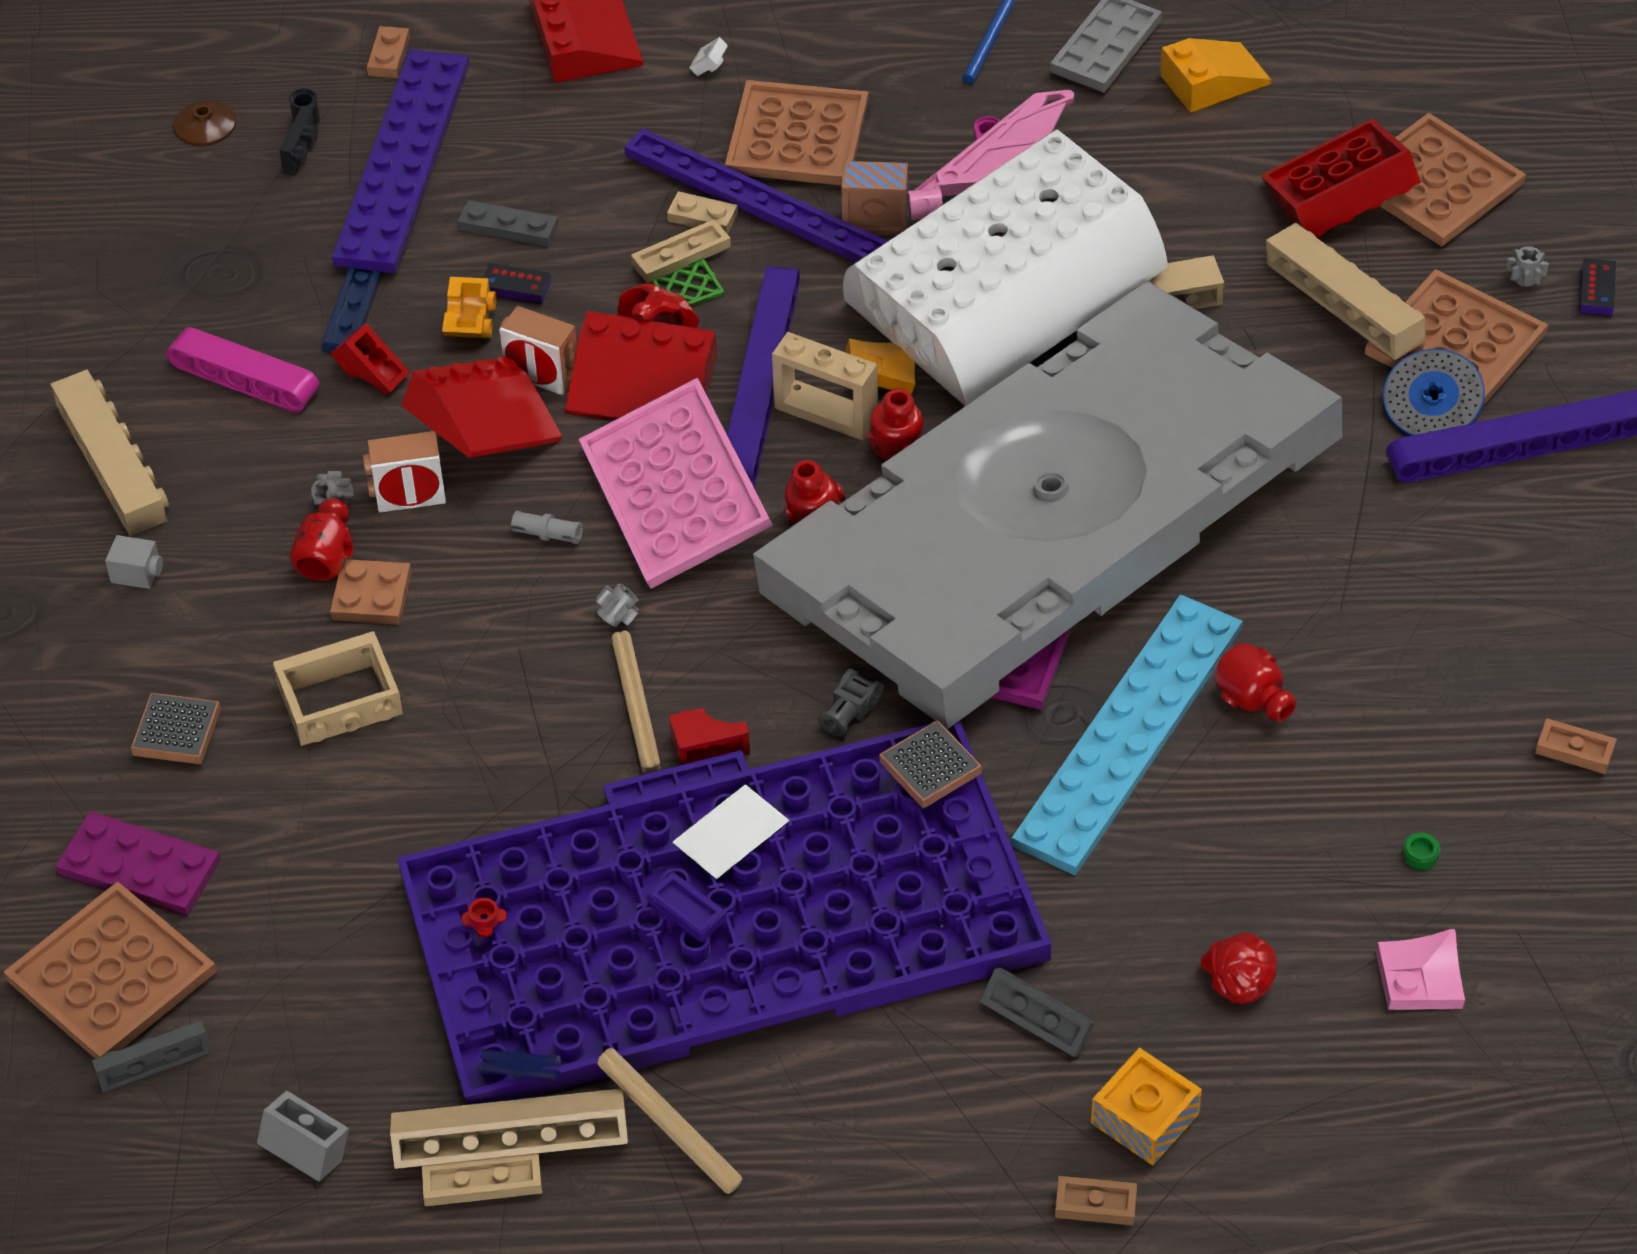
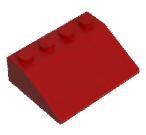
[529,0,644,83]
[1261,118,1421,238]
[565,311,718,421]
[401,356,562,458]

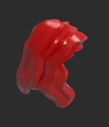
[616,284,700,328]

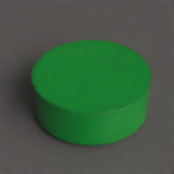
[1402,833,1440,870]

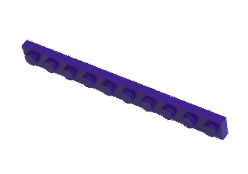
[624,128,888,262]

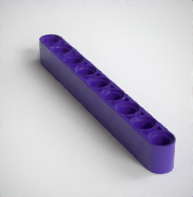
[727,266,800,488]
[1386,390,1637,483]

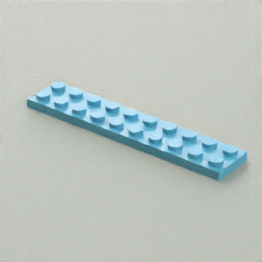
[1011,594,1243,876]

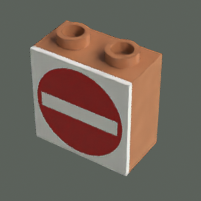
[499,306,577,395]
[363,431,446,513]

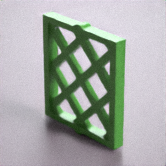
[651,258,725,307]

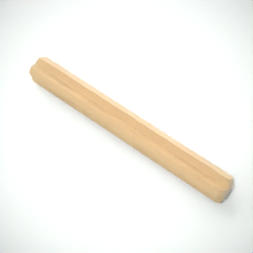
[612,630,661,774]
[597,1048,742,1194]

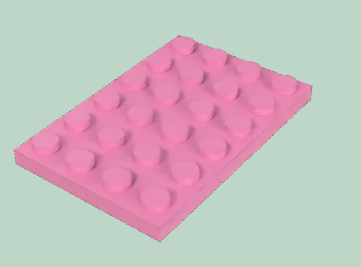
[579,378,773,589]

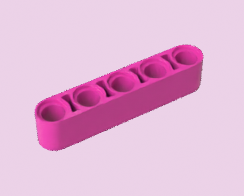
[166,327,320,412]

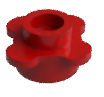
[462,898,507,937]

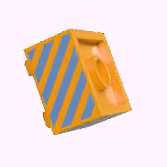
[1091,1047,1202,1166]

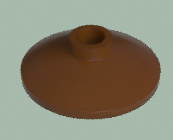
[174,101,236,146]

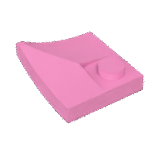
[1375,929,1465,1010]

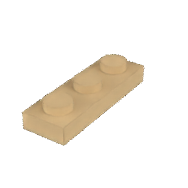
[631,219,731,283]
[422,1153,542,1207]

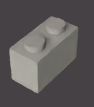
[257,1090,349,1182]

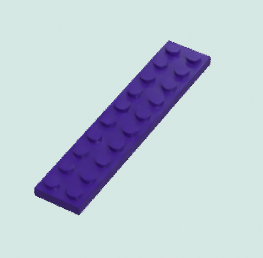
[332,50,470,273]

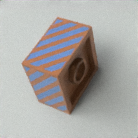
[842,161,908,236]

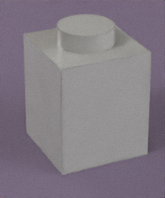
[105,535,163,589]

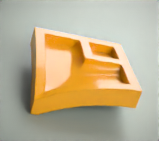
[845,338,915,394]

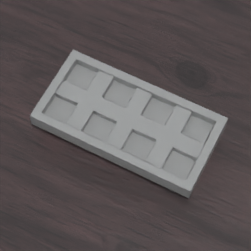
[1050,0,1162,93]

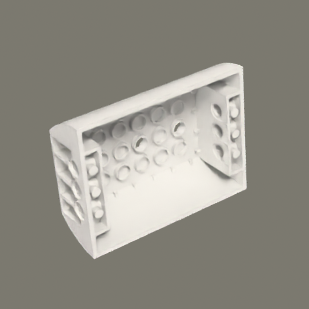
[843,129,1168,406]

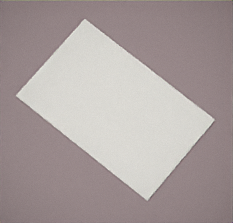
[673,784,790,879]

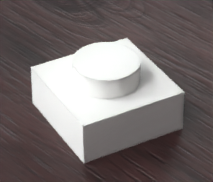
[689,37,728,76]

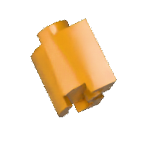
[442,277,496,338]

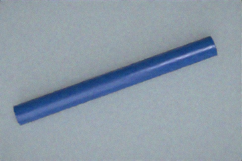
[962,0,1014,84]

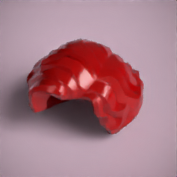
[1200,933,1278,1004]

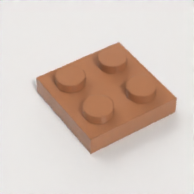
[330,559,411,625]

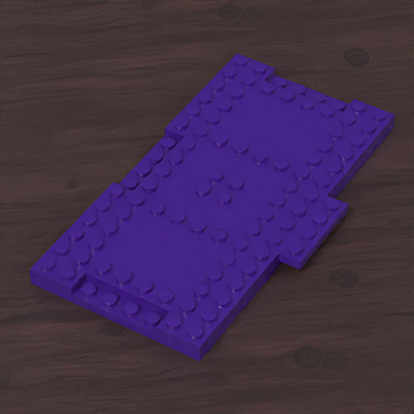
[397,721,1052,1105]

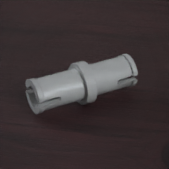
[511,510,583,544]

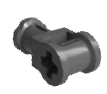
[818,668,884,737]

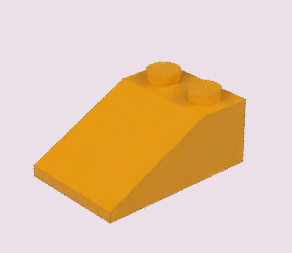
[1160,38,1271,113]

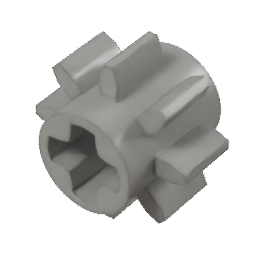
[1506,246,1549,287]
[311,471,354,505]
[596,584,639,627]

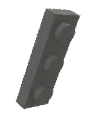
[458,200,559,247]
[980,968,1095,1057]
[92,1020,212,1093]

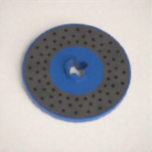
[1383,349,1485,436]

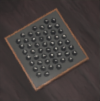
[131,693,221,765]
[879,720,982,809]

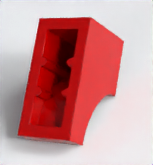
[330,323,410,396]
[669,708,750,765]

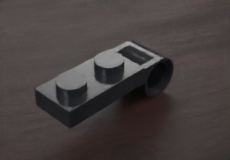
[279,88,320,175]

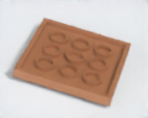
[725,80,869,186]
[1380,113,1526,247]
[1365,269,1548,406]
[3,881,217,1059]

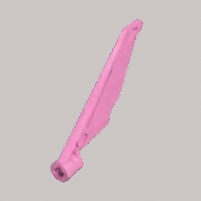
[907,90,1074,220]

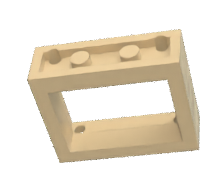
[772,332,878,441]
[273,631,403,746]

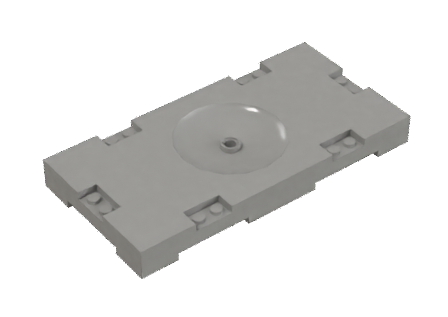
[753,281,1342,729]

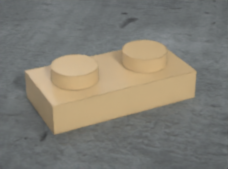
[667,191,738,235]

